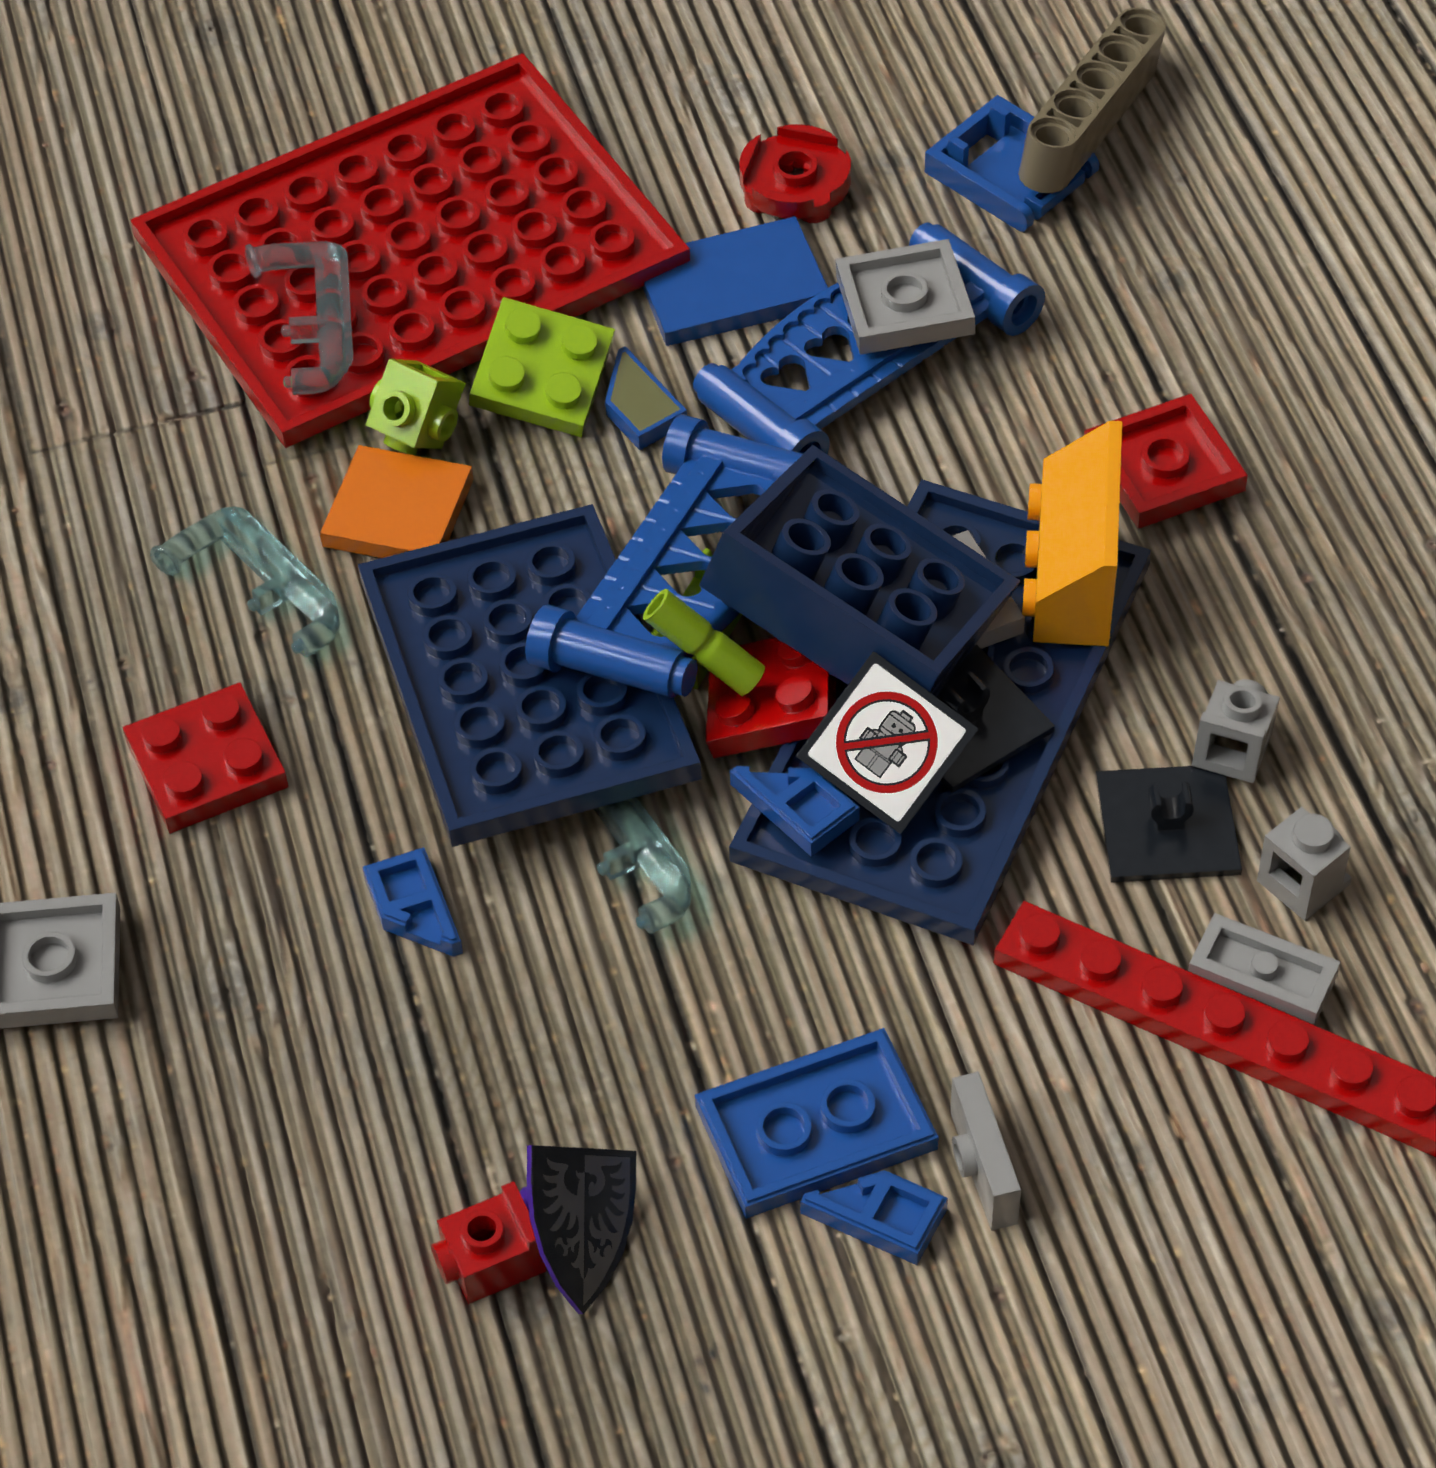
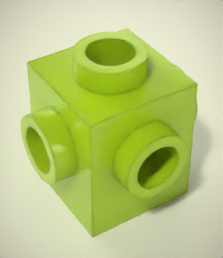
[365,359,466,455]

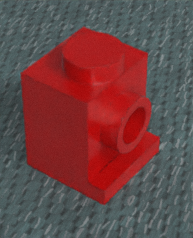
[431,1181,546,1304]

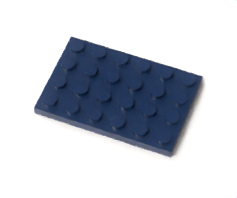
[358,504,702,847]

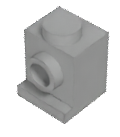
[1192,679,1280,783]
[1257,806,1352,921]

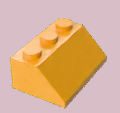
[1022,421,1122,647]

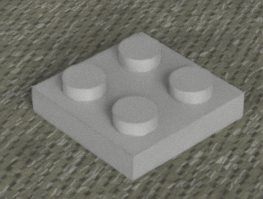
[835,239,975,355]
[0,893,121,1029]

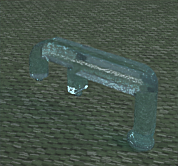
[245,241,353,395]
[150,506,340,658]
[593,797,691,934]

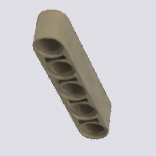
[1018,8,1167,193]

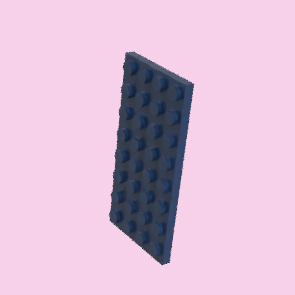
[729,479,1151,945]

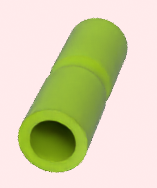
[643,589,765,696]

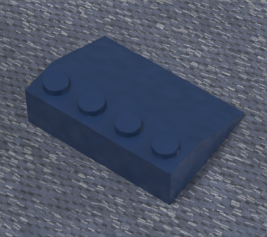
[699,445,1020,697]

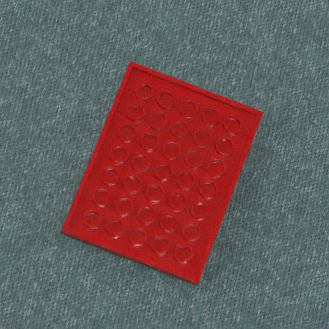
[130,53,690,448]

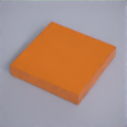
[320,445,474,558]

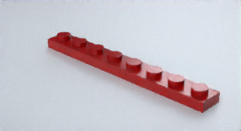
[994,901,1436,1157]

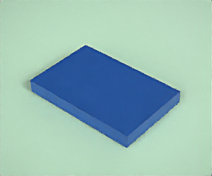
[642,216,828,346]
[695,1028,939,1219]

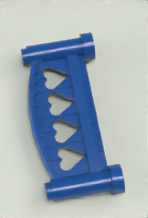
[693,222,1045,454]
[525,414,803,698]

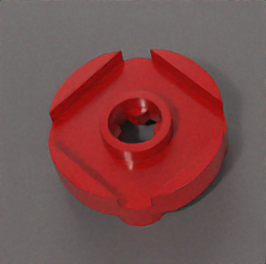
[739,124,851,223]

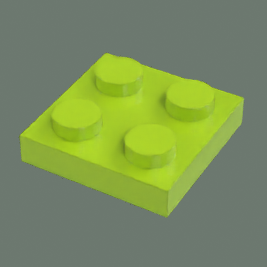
[469,297,615,438]

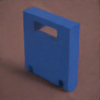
[924,95,1099,232]

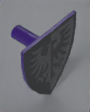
[520,1145,637,1314]

